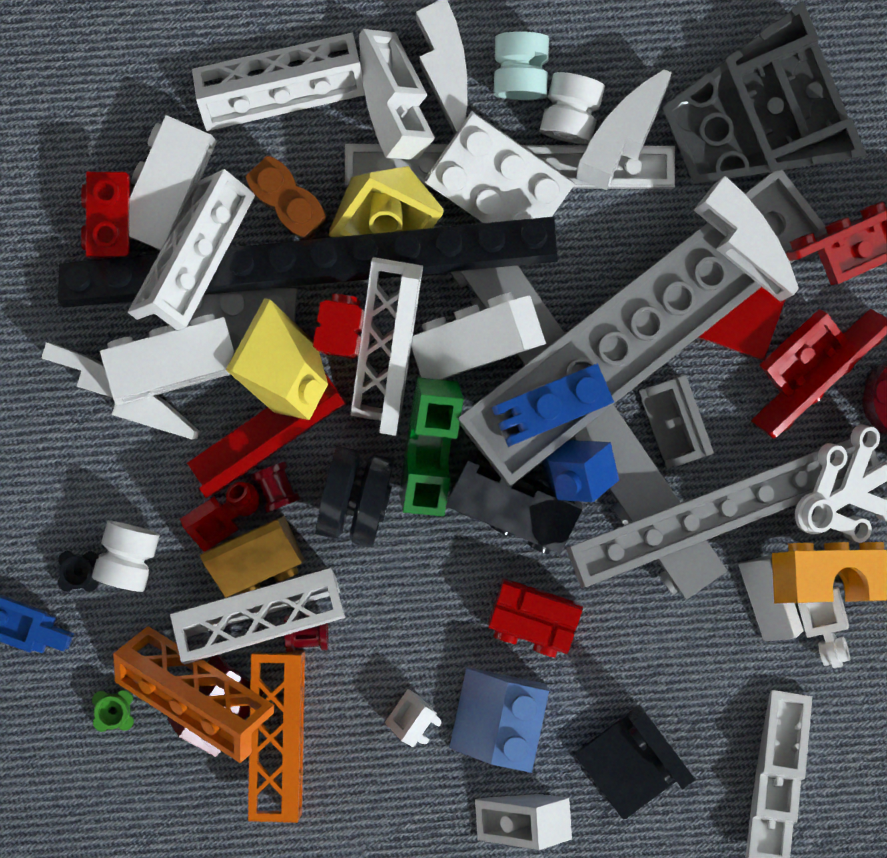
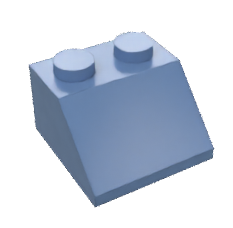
[449,667,549,773]

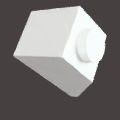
[475,794,572,850]

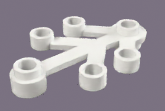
[795,424,887,543]

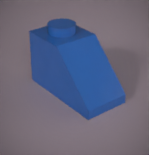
[542,440,619,502]

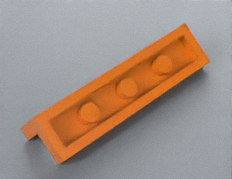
[113,626,274,763]
[248,650,305,823]

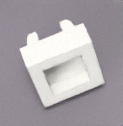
[385,689,442,747]

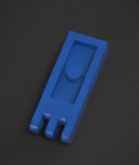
[491,363,614,447]

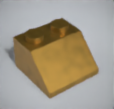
[199,515,305,598]

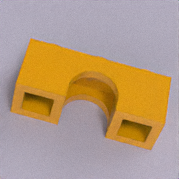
[772,542,887,604]

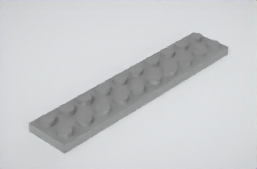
[457,170,827,487]

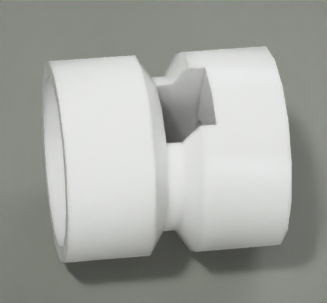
[539,72,605,145]
[92,521,160,592]

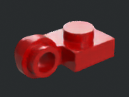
[180,482,259,552]

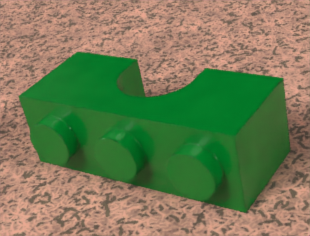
[399,377,464,516]

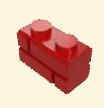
[313,293,365,360]
[487,578,583,658]

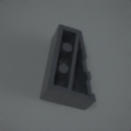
[446,450,583,554]

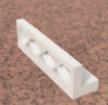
[192,32,365,131]
[127,169,255,331]
[351,257,423,436]
[170,568,345,664]

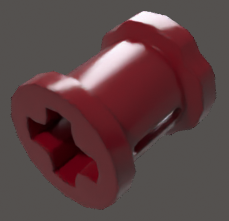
[251,461,301,513]
[284,615,329,653]

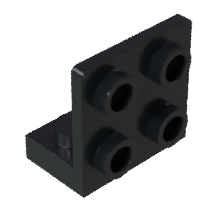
[575,704,696,819]

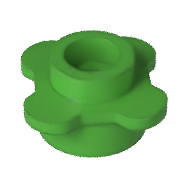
[92,689,134,732]

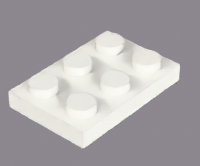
[424,111,575,223]

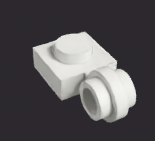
[798,586,850,668]

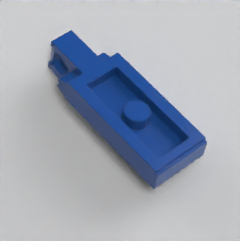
[0,595,74,653]

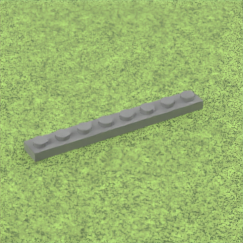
[566,432,880,588]

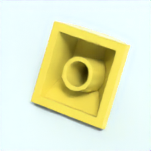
[226,298,328,420]

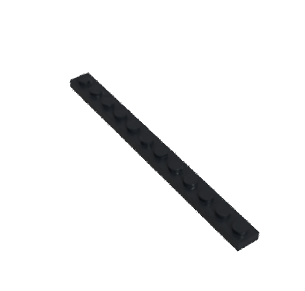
[58,216,558,308]

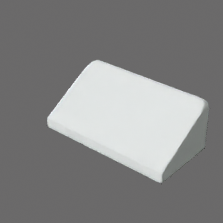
[738,554,804,642]

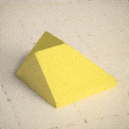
[329,166,443,237]

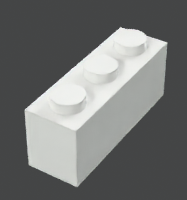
[129,115,217,251]
[411,292,546,380]
[100,314,234,406]

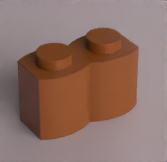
[246,156,328,240]

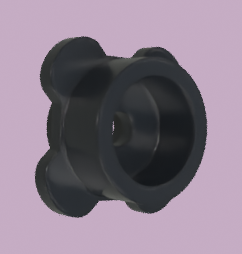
[58,551,99,592]

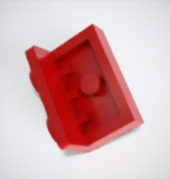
[81,172,130,260]

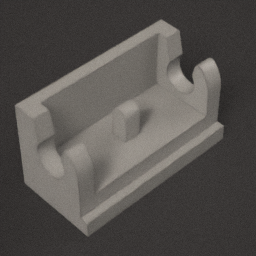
[638,375,714,468]

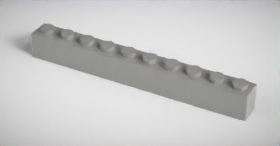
[450,266,727,599]

